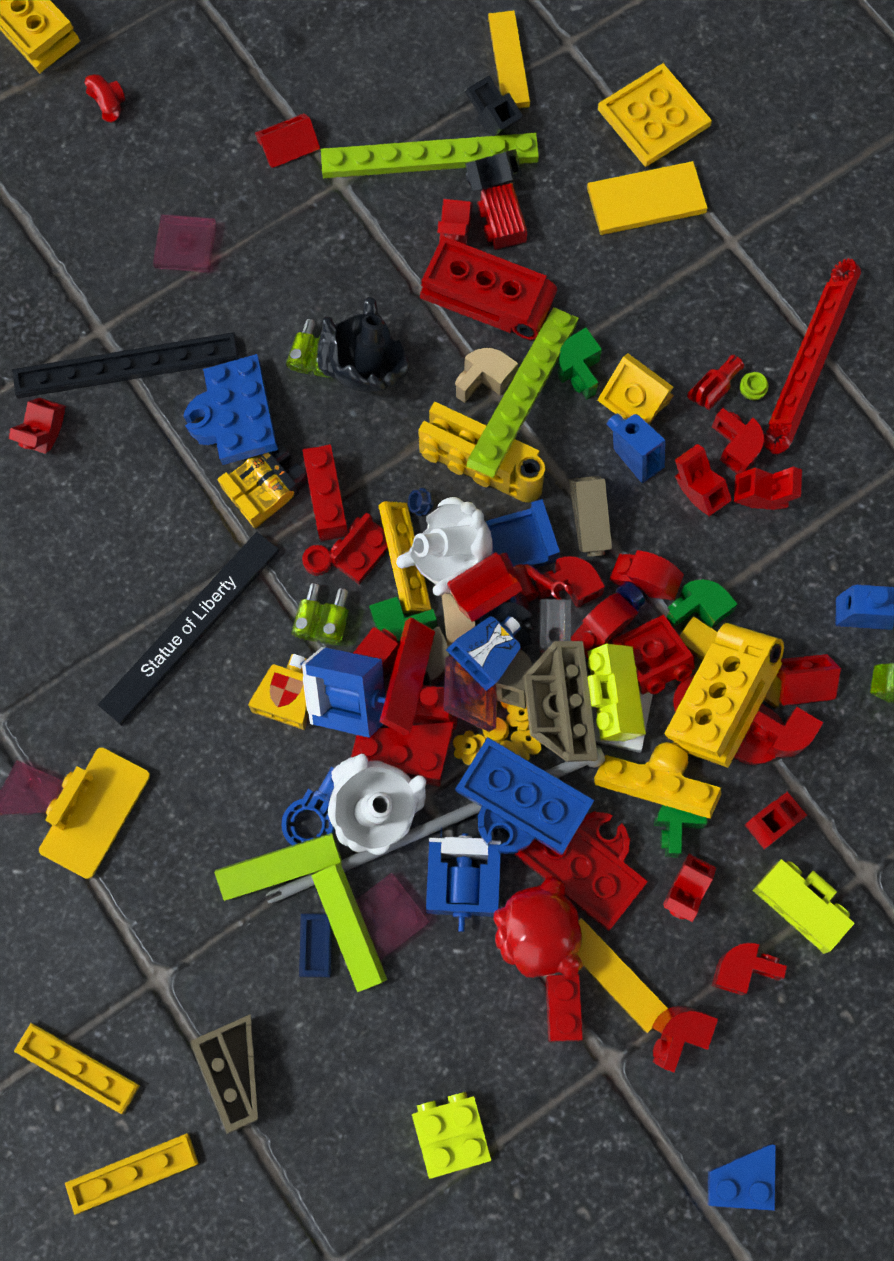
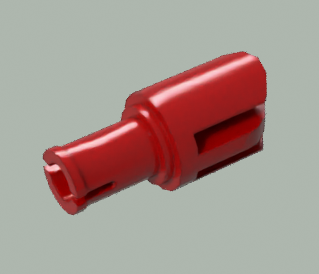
[687,355,744,411]

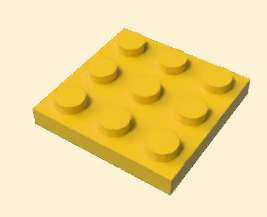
[598,63,712,167]

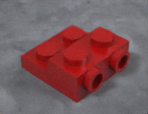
[612,614,695,695]

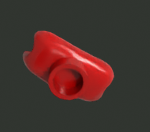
[84,74,125,123]

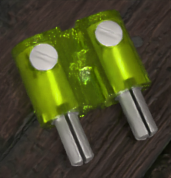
[285,319,330,378]
[291,583,349,645]

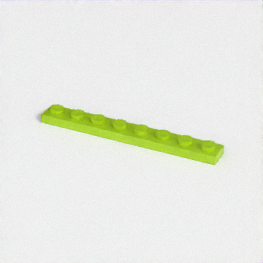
[321,133,539,178]
[466,307,579,478]

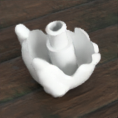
[396,497,492,596]
[328,753,426,855]

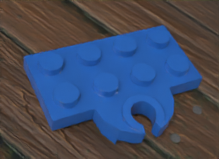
[184,354,278,465]
[455,737,594,855]

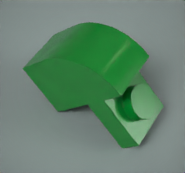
[557,328,602,400]
[666,579,738,628]
[369,597,437,645]
[654,805,707,858]

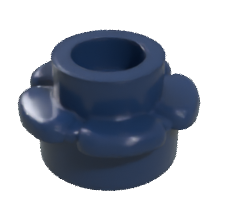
[408,488,434,516]

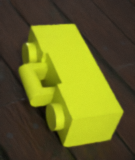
[587,644,646,742]
[752,859,854,954]

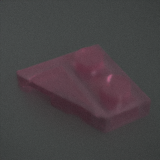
[0,760,64,816]

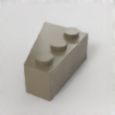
[190,1014,258,1135]

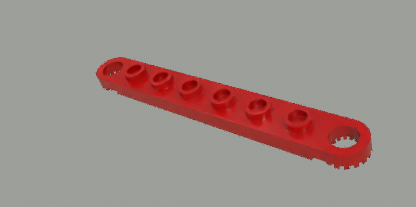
[763,258,861,454]

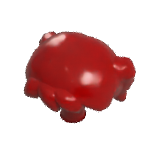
[493,876,583,978]

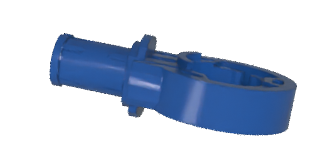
[282,767,335,845]

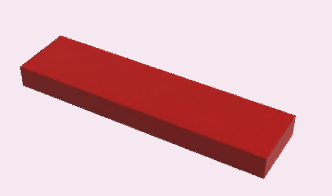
[379,617,435,736]

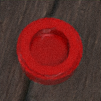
[302,545,332,576]

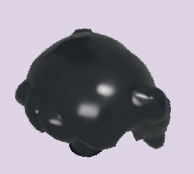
[317,297,409,392]

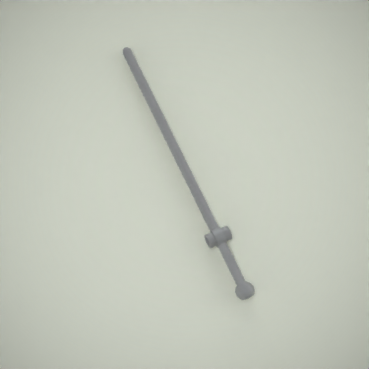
[265,744,605,904]

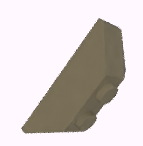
[523,641,598,762]

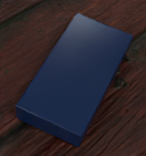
[299,913,332,978]

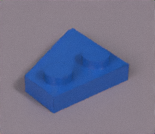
[707,1144,775,1211]

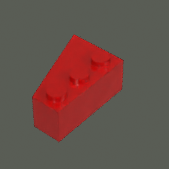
[351,722,454,787]

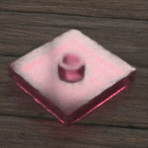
[153,214,217,272]
[444,655,497,732]

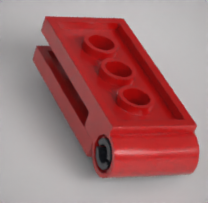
[420,236,557,340]

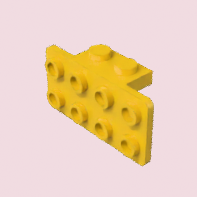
[39,748,150,879]

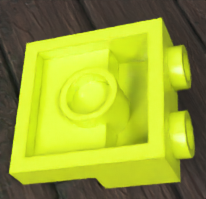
[412,1092,491,1179]

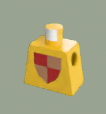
[248,654,309,730]

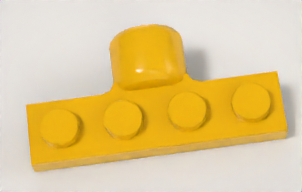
[594,742,721,819]

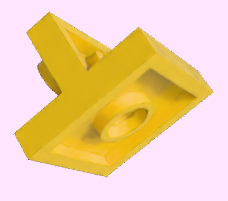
[597,353,674,425]

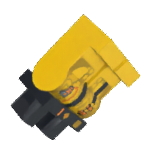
[217,443,308,529]

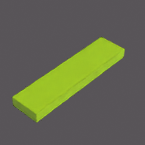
[214,832,342,901]
[311,863,387,992]

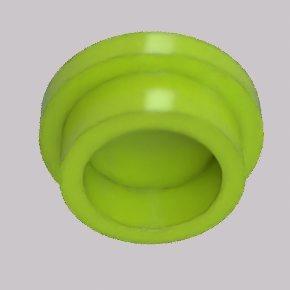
[740,372,769,400]

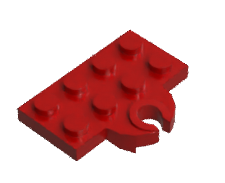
[513,811,648,931]

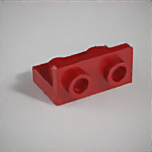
[330,512,388,585]

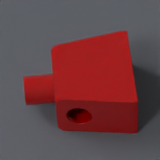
[413,685,460,730]

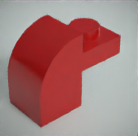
[437,199,473,245]
[9,398,66,454]
[712,408,764,474]
[675,444,732,516]
[734,466,802,510]
[610,550,684,600]
[535,556,605,608]
[569,592,639,658]
[749,707,823,758]
[744,791,807,849]
[663,854,716,922]
[711,943,787,996]
[652,1006,718,1073]

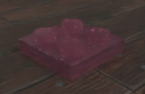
[356,873,429,961]

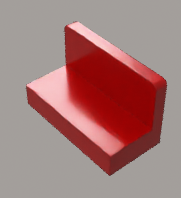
[255,113,320,168]
[447,552,523,622]
[776,654,841,706]

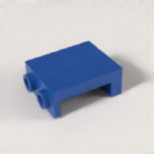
[485,499,560,568]

